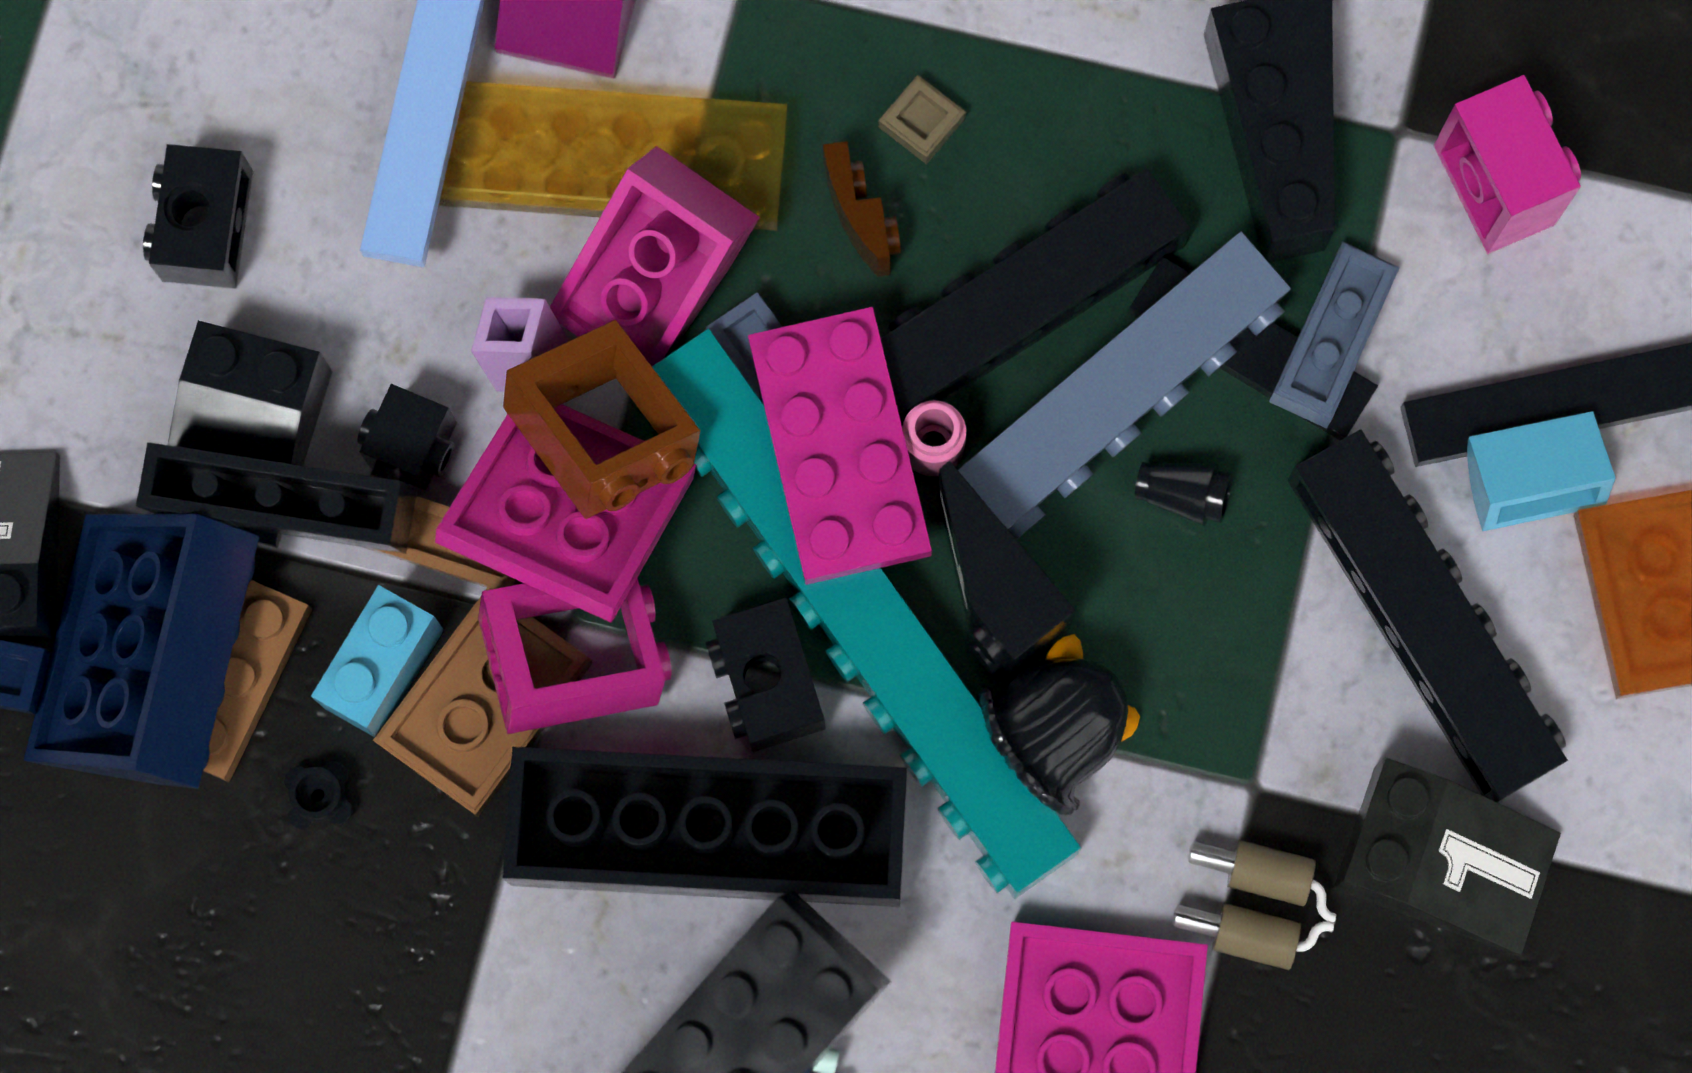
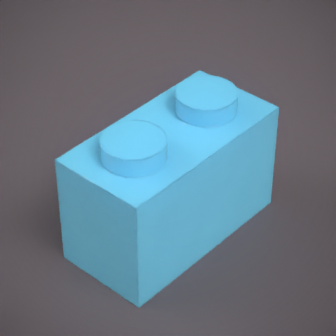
[311,585,444,737]

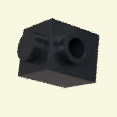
[357,384,457,490]

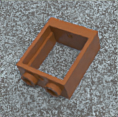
[503,320,700,519]

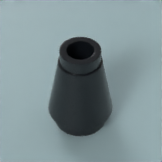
[1135,462,1232,526]

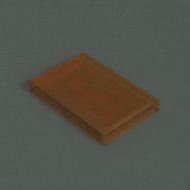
[1573,490,1692,699]

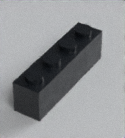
[136,442,417,554]

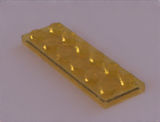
[439,81,788,230]

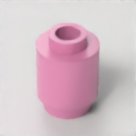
[902,400,966,477]

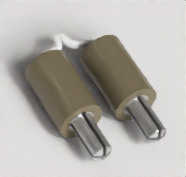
[1172,840,1336,970]

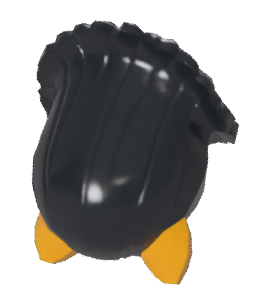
[977,634,1140,815]

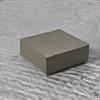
[879,75,966,165]

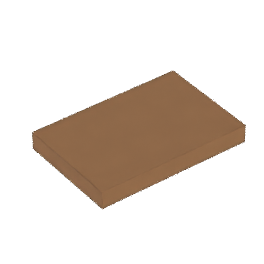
[373,588,593,817]

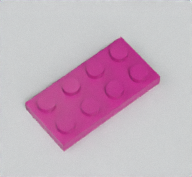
[748,307,932,585]

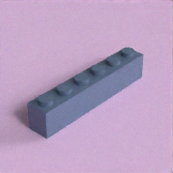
[958,231,1291,540]

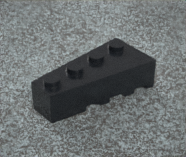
[1203,0,1335,263]

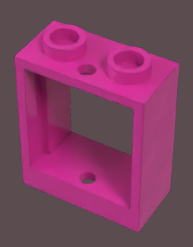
[478,578,672,734]

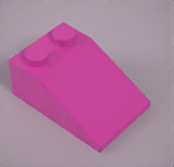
[550,146,760,366]

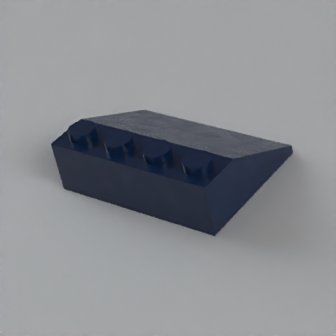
[24,514,259,788]

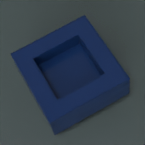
[0,640,51,715]

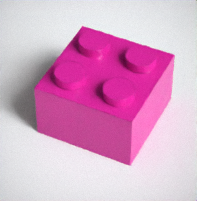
[1434,75,1581,254]

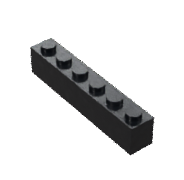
[881,168,1190,426]
[1287,429,1568,803]

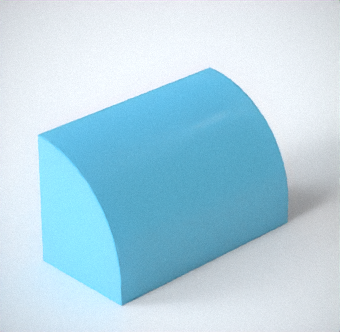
[1467,411,1616,532]

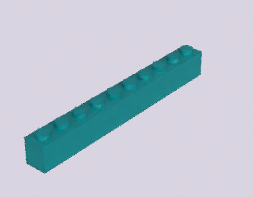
[652,328,1081,900]

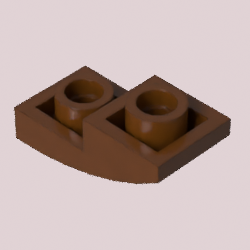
[823,141,901,277]

